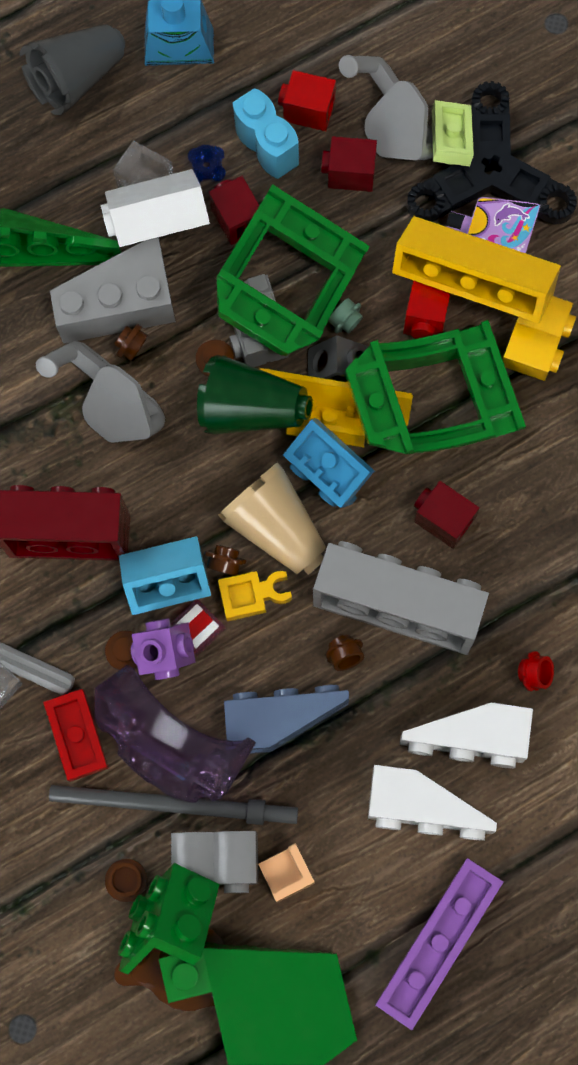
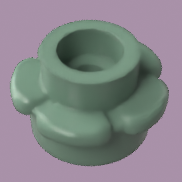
[328,298,363,334]

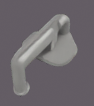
[338,55,433,160]
[36,341,165,443]

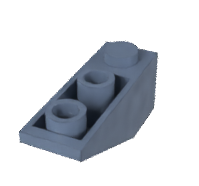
[224,685,349,756]

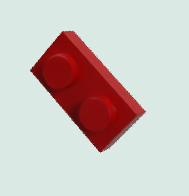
[43,689,109,782]

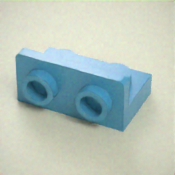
[283,418,375,508]

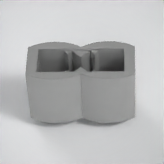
[171,831,258,893]

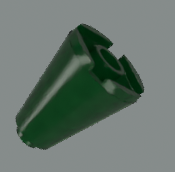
[197,355,313,434]

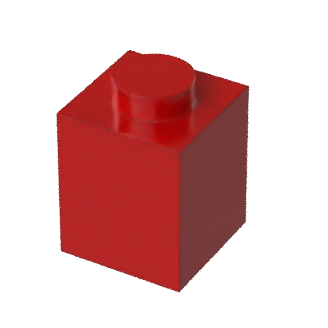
[278,70,336,131]
[403,281,450,339]

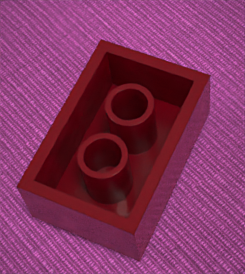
[0,485,130,561]

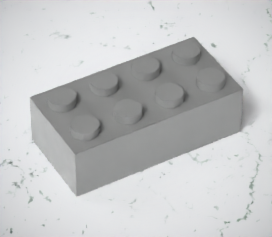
[313,541,489,655]

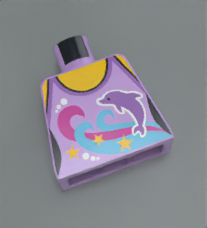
[446,197,540,253]

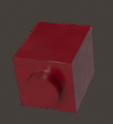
[321,136,377,192]
[209,176,259,245]
[414,481,480,549]

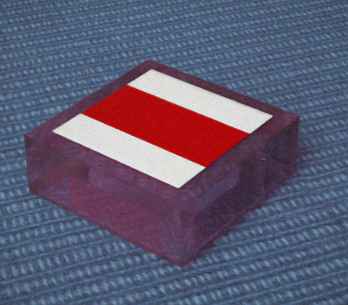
[170,599,226,657]

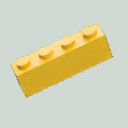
[392,216,561,324]

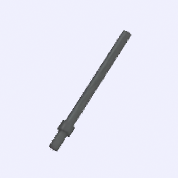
[49,785,298,825]

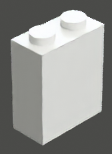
[100,169,210,247]

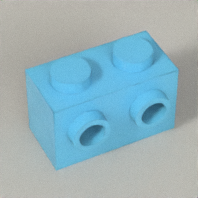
[119,536,211,615]

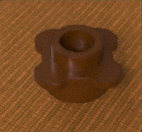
[204,545,247,575]

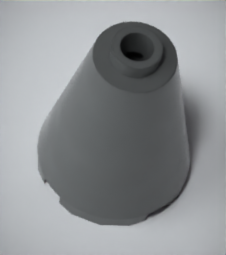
[20,24,125,115]

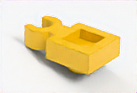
[218,571,292,622]

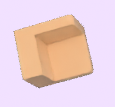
[258,843,315,903]

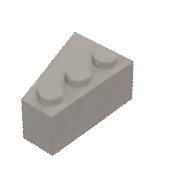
[50,237,176,344]

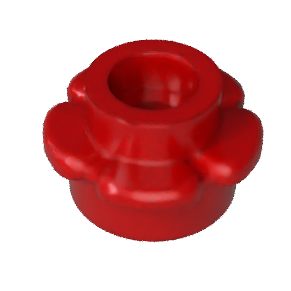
[518,651,554,691]

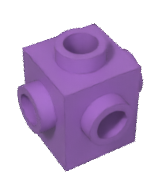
[131,618,196,680]

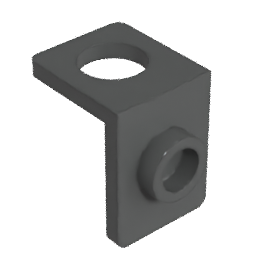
[308,336,369,379]

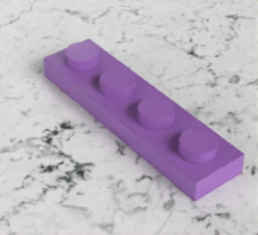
[375,858,503,1030]

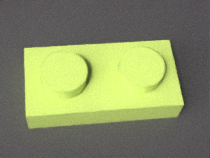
[432,100,474,167]

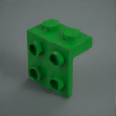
[118,863,220,975]

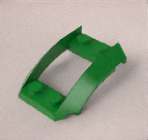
[216,184,370,356]
[345,320,526,454]

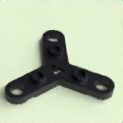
[407,81,577,224]

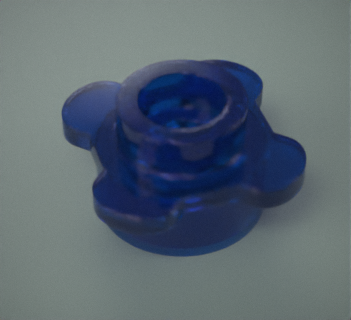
[188,145,226,183]

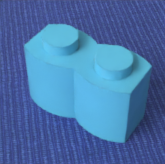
[233,88,299,179]

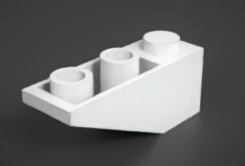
[400,702,533,768]
[368,765,497,841]

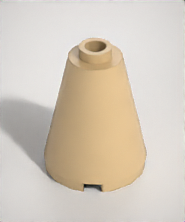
[218,462,326,575]

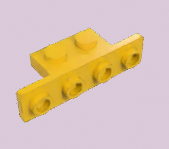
[259,368,413,448]

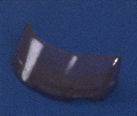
[95,665,256,803]

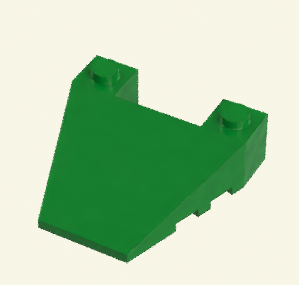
[159,942,357,1065]

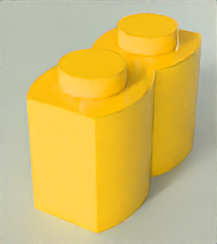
[503,296,577,381]

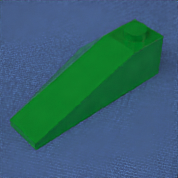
[0,208,122,267]

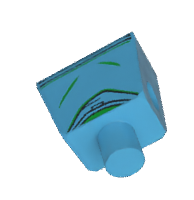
[145,0,214,66]

